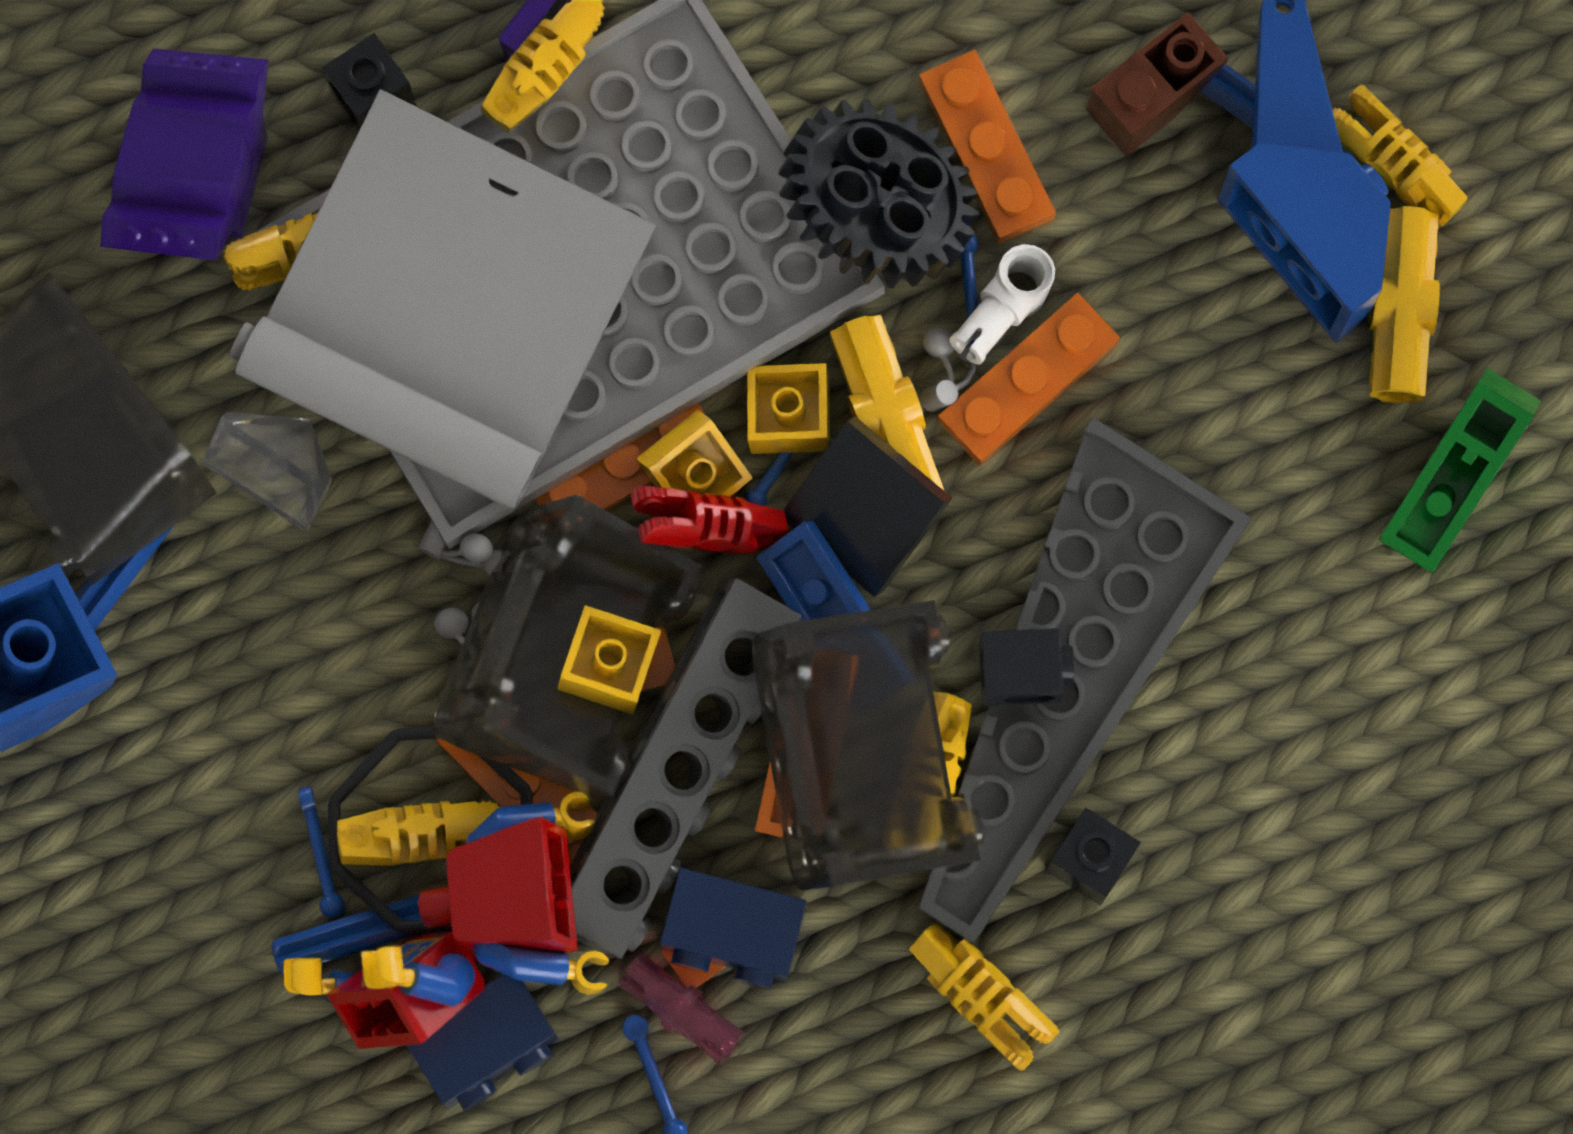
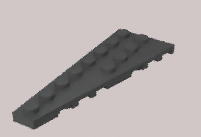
[918,417,1251,944]

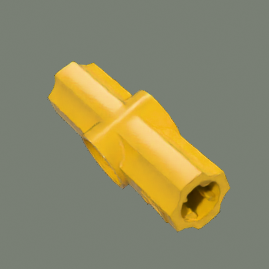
[1368,206,1440,404]
[830,314,944,491]

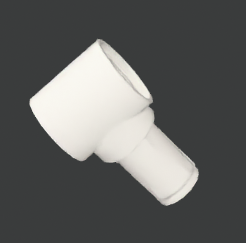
[949,244,1055,365]

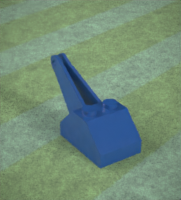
[1217,0,1391,344]
[0,563,117,752]

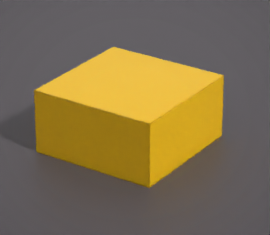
[747,363,830,454]
[636,409,753,497]
[557,605,661,715]

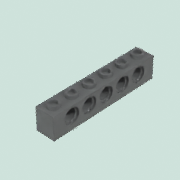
[570,578,802,959]

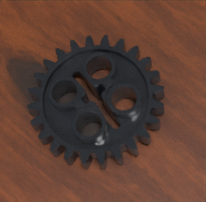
[778,99,979,288]

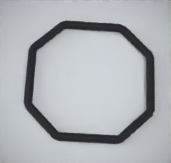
[328,725,533,933]

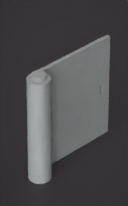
[229,89,656,511]

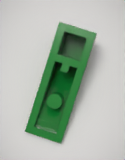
[1378,368,1541,573]

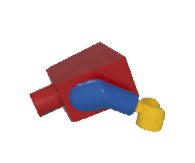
[419,792,609,995]
[283,931,485,1049]

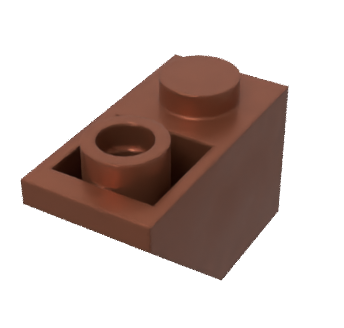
[1086,12,1229,157]

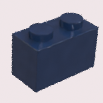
[660,868,807,989]
[407,974,559,1111]

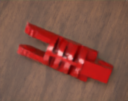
[630,486,789,554]

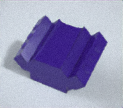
[100,49,268,261]

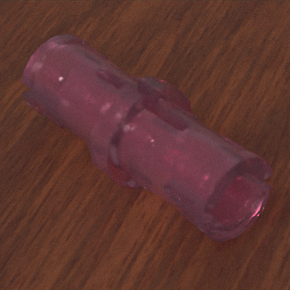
[618,952,745,1066]

